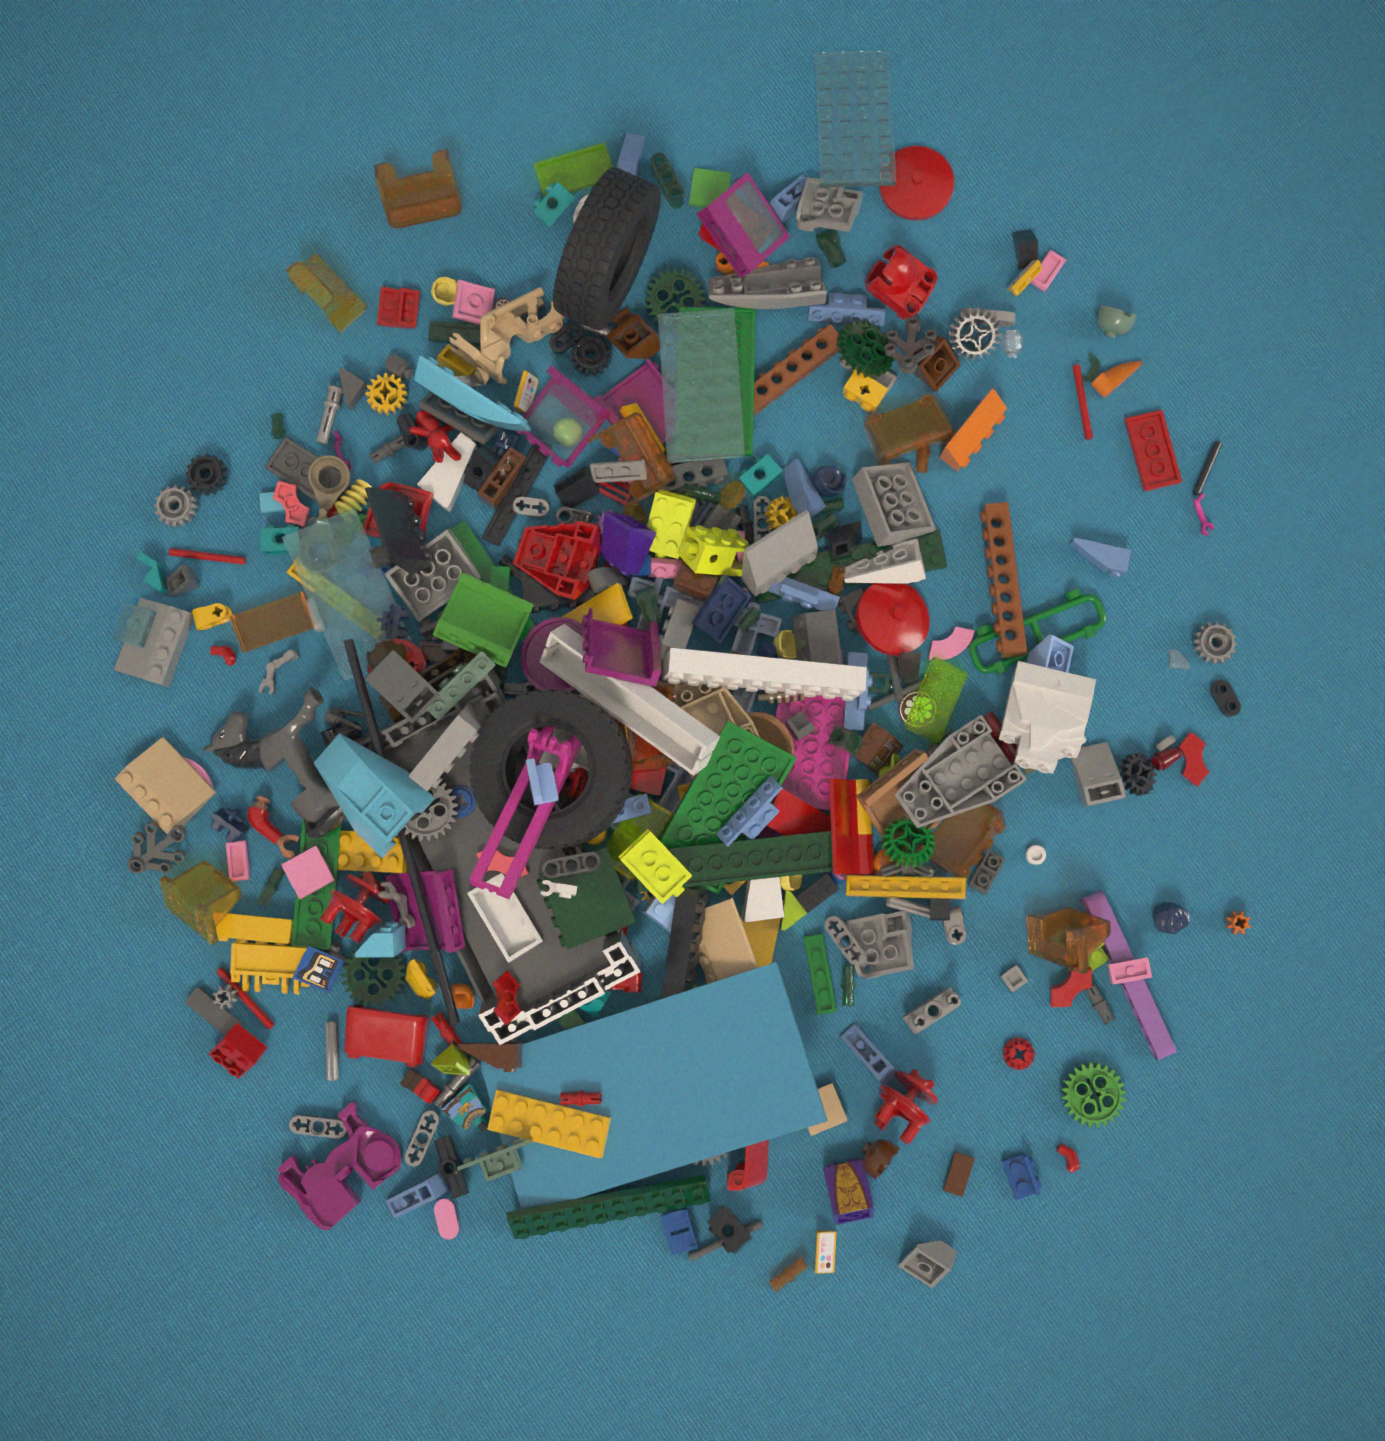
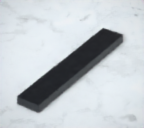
[482,442,553,547]

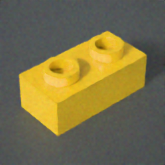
[437,344,476,376]

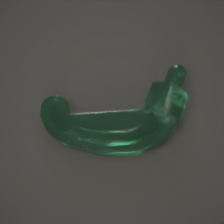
[1082,353,1100,382]

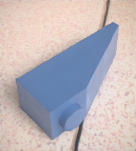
[617,133,645,176]
[770,174,807,224]
[782,459,826,518]
[1070,537,1131,577]
[840,1024,897,1085]
[386,1172,449,1219]

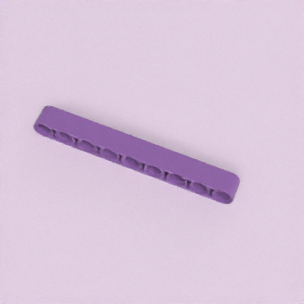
[1082,890,1176,1061]

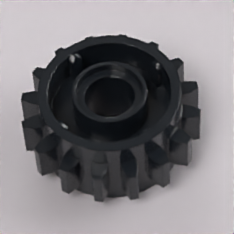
[570,334,612,377]
[185,453,229,496]

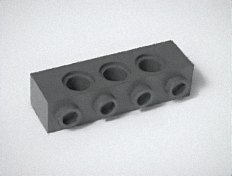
[648,456,728,497]

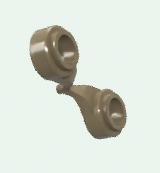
[298,455,351,574]

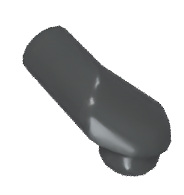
[328,942,353,966]

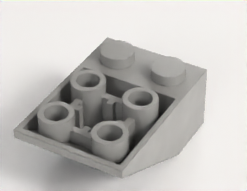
[1071,742,1126,807]

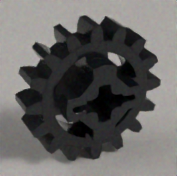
[1119,753,1157,796]

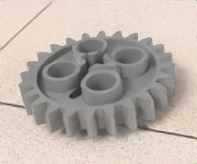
[402,783,458,842]

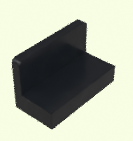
[553,466,600,508]

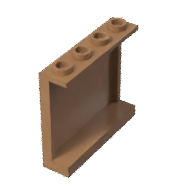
[856,749,942,852]

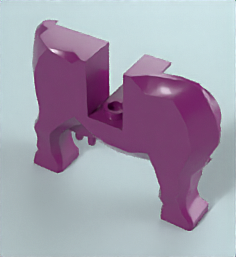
[277,1100,401,1230]

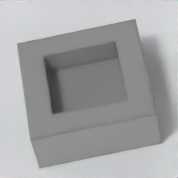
[1000,965,1028,993]

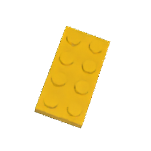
[338,831,409,873]

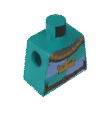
[441,1082,489,1133]

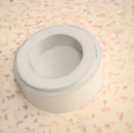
[1025,845,1046,865]

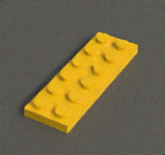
[487,1089,611,1158]

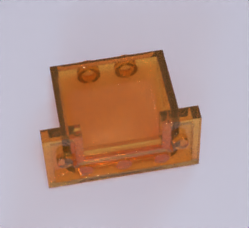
[1026,907,1111,974]

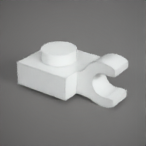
[541,880,577,899]

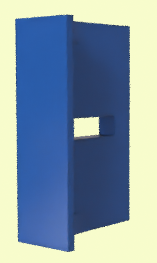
[660,1207,699,1255]

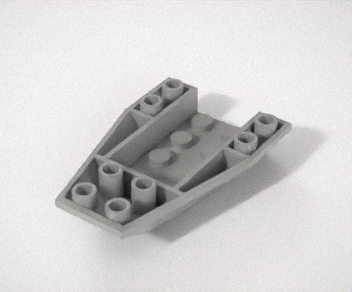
[707,257,826,309]
[894,715,1027,828]

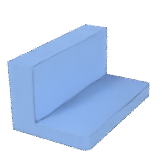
[526,758,559,805]

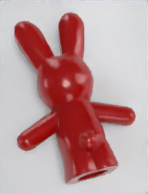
[409,410,462,463]

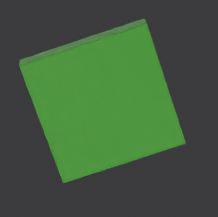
[689,168,731,208]

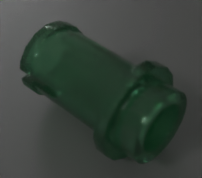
[270,413,287,439]
[821,497,844,514]
[738,606,762,632]

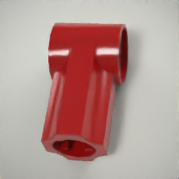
[609,972,643,993]

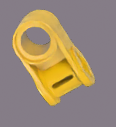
[192,603,233,630]

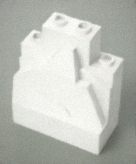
[999,661,1096,774]

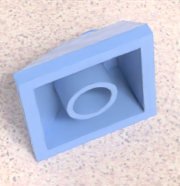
[1026,635,1074,673]

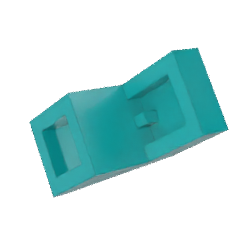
[136,552,167,594]

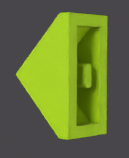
[780,891,807,930]
[431,1044,470,1075]

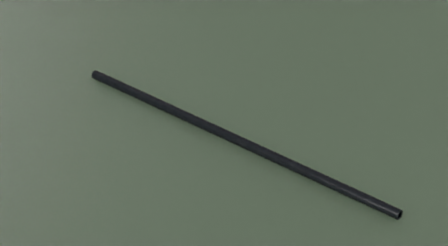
[343,639,460,1025]

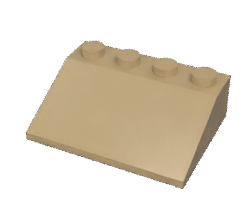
[115,737,216,835]
[699,898,758,984]

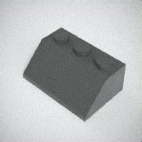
[792,610,842,665]

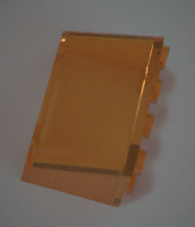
[917,804,1006,879]

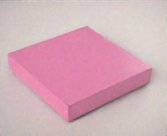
[452,280,495,325]
[282,846,335,899]

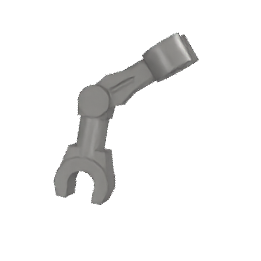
[259,649,299,695]
[378,882,415,928]

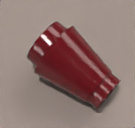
[1151,747,1182,771]

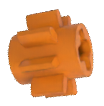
[1225,911,1251,934]

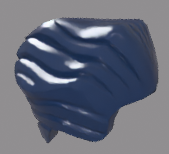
[812,466,847,497]
[1152,902,1190,934]

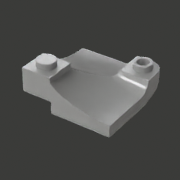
[796,177,863,232]
[847,911,915,979]

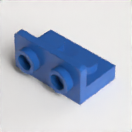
[1001,1152,1042,1200]

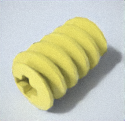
[335,479,371,522]

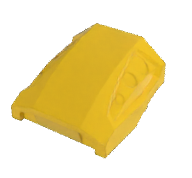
[405,959,439,999]

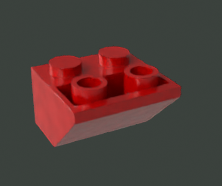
[208,1023,268,1079]

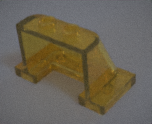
[285,253,368,333]
[159,860,242,945]

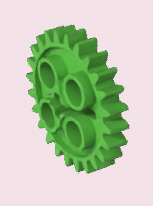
[1060,1062,1127,1128]

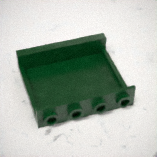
[536,847,636,950]

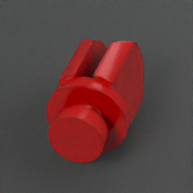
[568,768,588,799]

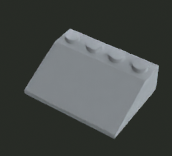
[852,462,936,547]
[741,510,818,596]
[384,529,482,622]
[114,598,194,688]
[408,703,481,791]

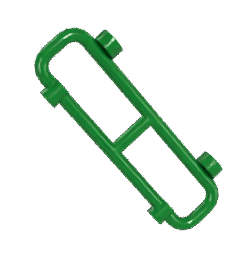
[969,588,1107,675]

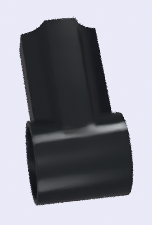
[396,413,428,451]
[320,721,363,748]

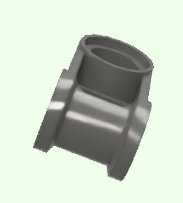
[556,507,594,524]

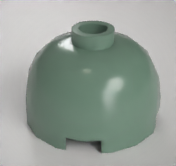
[1097,305,1137,338]

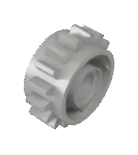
[154,485,198,528]
[1192,622,1237,665]

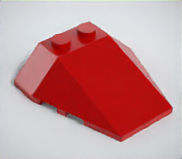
[513,521,601,600]

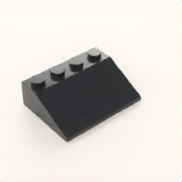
[365,487,432,575]

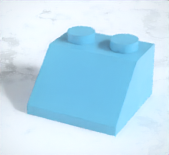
[355,922,406,957]

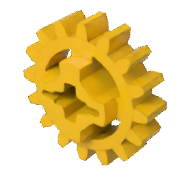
[365,373,408,416]
[765,496,798,530]

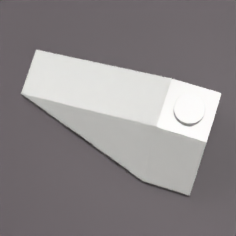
[843,538,926,583]

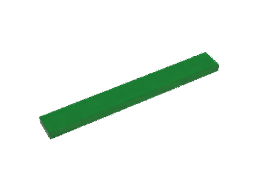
[451,521,536,643]

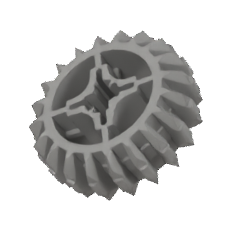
[949,307,1001,360]

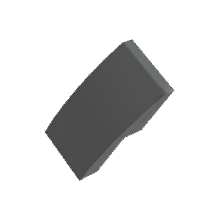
[968,849,1005,895]

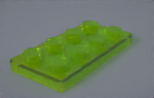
[533,142,613,200]
[904,657,968,744]

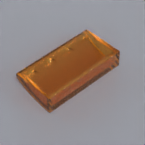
[229,591,314,653]

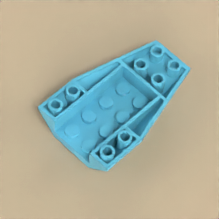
[414,356,531,432]
[314,733,435,858]

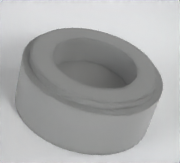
[1156,735,1176,752]

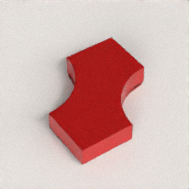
[1177,732,1210,787]
[1050,967,1092,1007]
[492,970,521,1026]

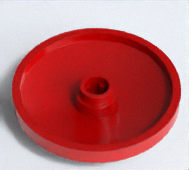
[879,146,954,221]
[856,583,930,656]

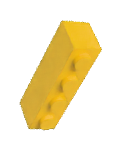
[210,912,293,945]

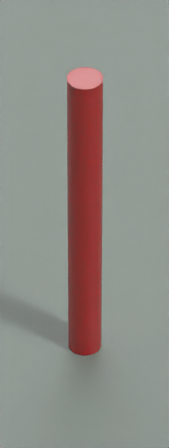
[1072,365,1093,440]
[169,548,247,565]
[216,967,275,1030]

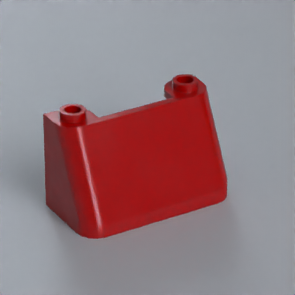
[344,1004,431,1067]
[727,1140,769,1191]

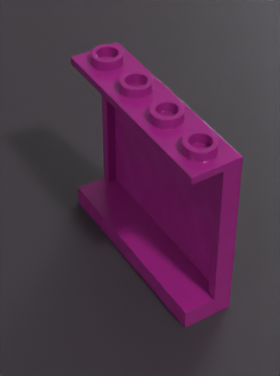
[593,358,677,459]
[582,608,661,687]
[385,869,465,954]

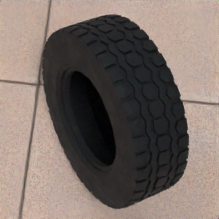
[553,167,661,331]
[469,689,633,849]

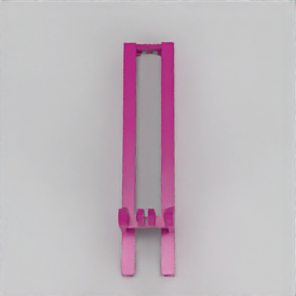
[470,726,582,900]

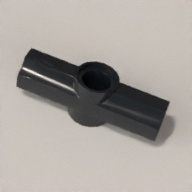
[434,1135,470,1199]

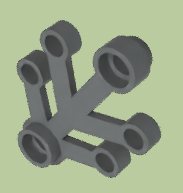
[885,317,937,374]
[128,821,187,874]

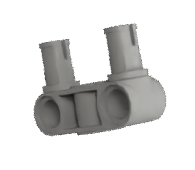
[903,987,961,1034]

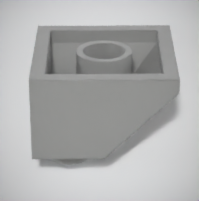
[898,1240,957,1288]

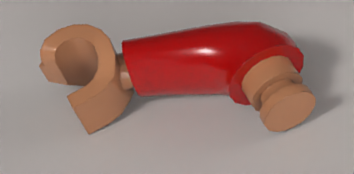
[247,796,300,859]

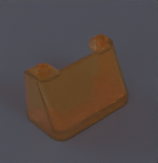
[864,394,955,466]

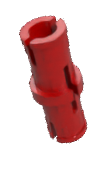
[431,1012,463,1047]
[560,1090,602,1107]

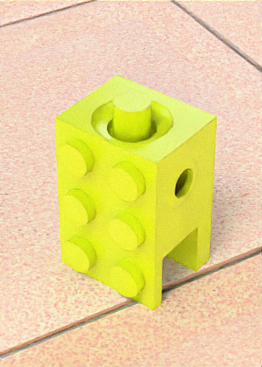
[647,489,697,559]
[678,525,750,577]
[618,829,692,904]

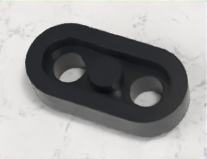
[549,322,584,354]
[1210,680,1241,717]

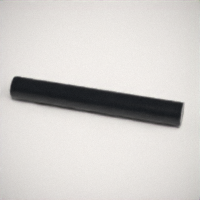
[1193,441,1222,496]

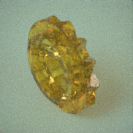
[718,481,746,510]
[622,501,646,525]

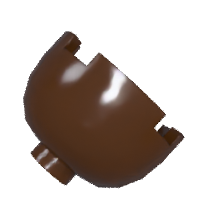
[862,1139,900,1180]

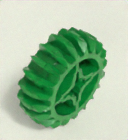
[881,816,936,869]

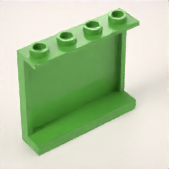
[433,572,534,668]

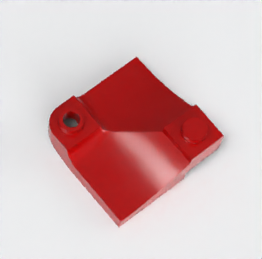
[361,482,434,539]

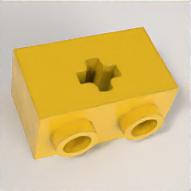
[842,370,888,413]

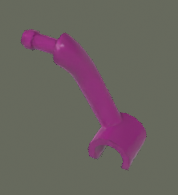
[333,430,352,471]

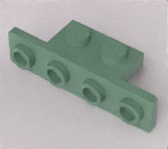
[427,651,495,720]
[457,1137,532,1182]

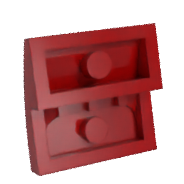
[376,286,420,329]

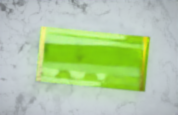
[605,792,674,882]

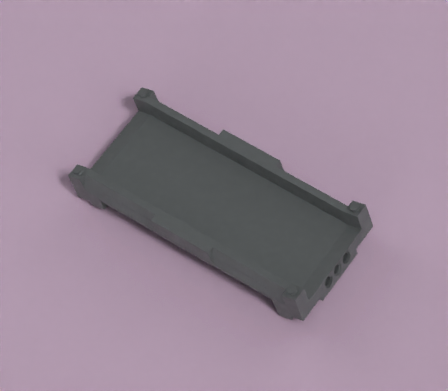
[355,668,641,1045]

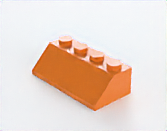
[940,388,1007,472]

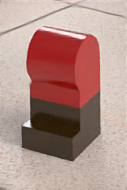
[399,1067,440,1104]

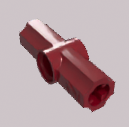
[983,711,1017,766]

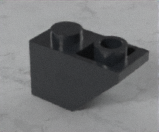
[824,521,862,560]

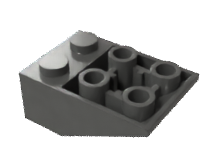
[364,649,440,724]

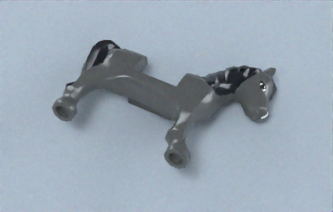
[203,687,346,838]

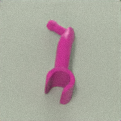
[1193,493,1214,536]

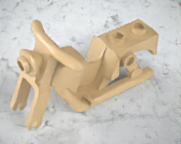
[450,287,564,385]

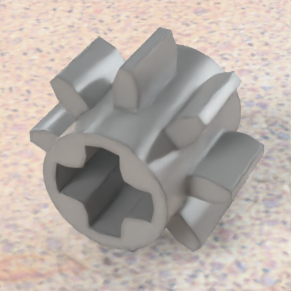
[212,985,239,1009]

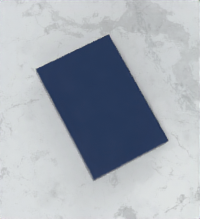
[691,574,752,645]

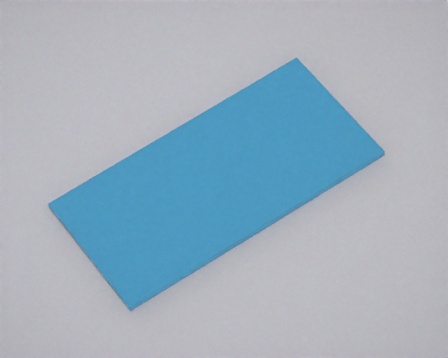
[479,962,828,1209]

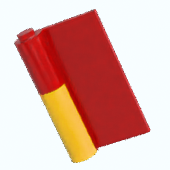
[829,778,874,876]

